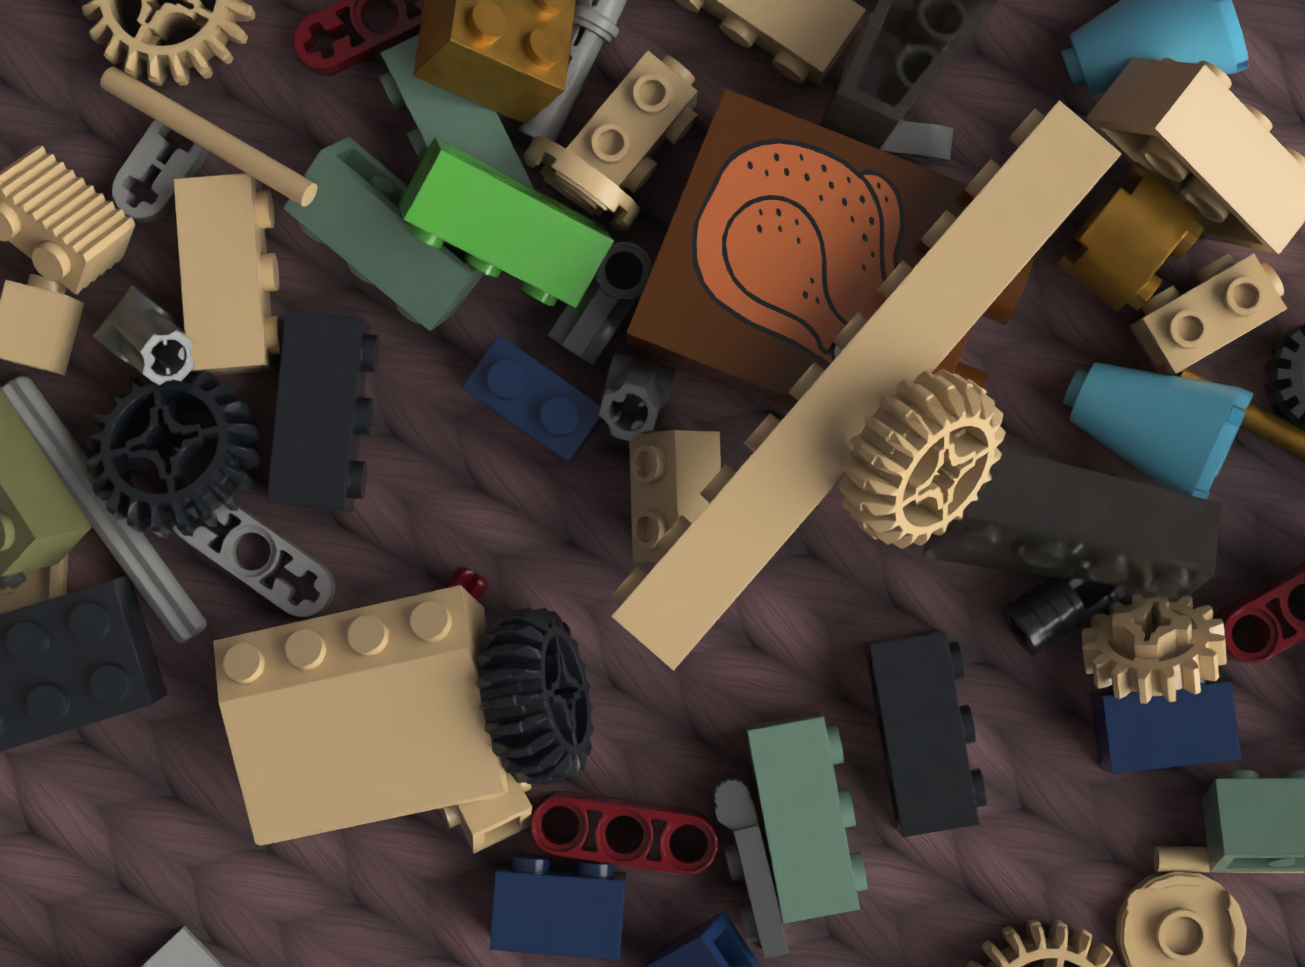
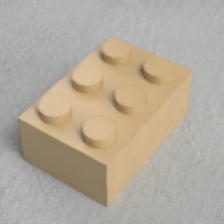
[1086,58,1305,255]

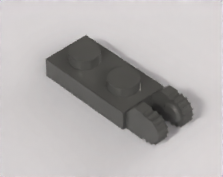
[712,775,790,959]

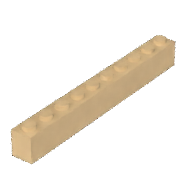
[611,100,1122,671]

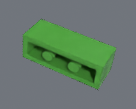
[398,137,614,308]

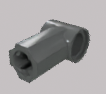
[547,242,653,365]
[92,285,195,385]
[599,351,677,441]

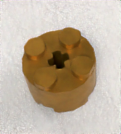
[1055,161,1204,311]

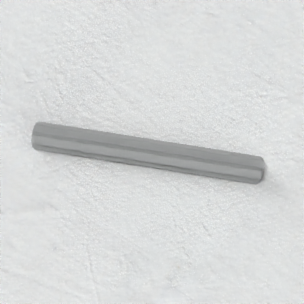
[2,376,207,643]

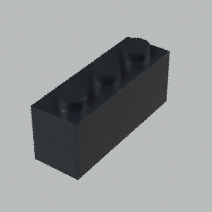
[267,310,379,512]
[864,630,987,837]

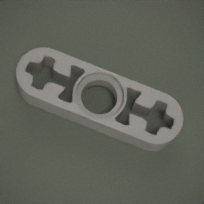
[173,504,335,617]

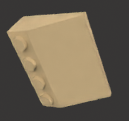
[213,585,508,846]

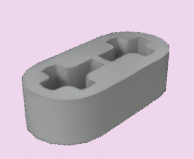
[832,115,954,162]
[112,120,209,223]

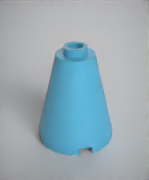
[1061,0,1249,95]
[1063,362,1253,510]

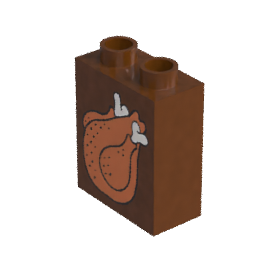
[626,88,1035,411]

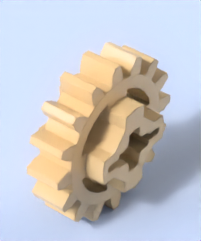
[1082,592,1227,704]

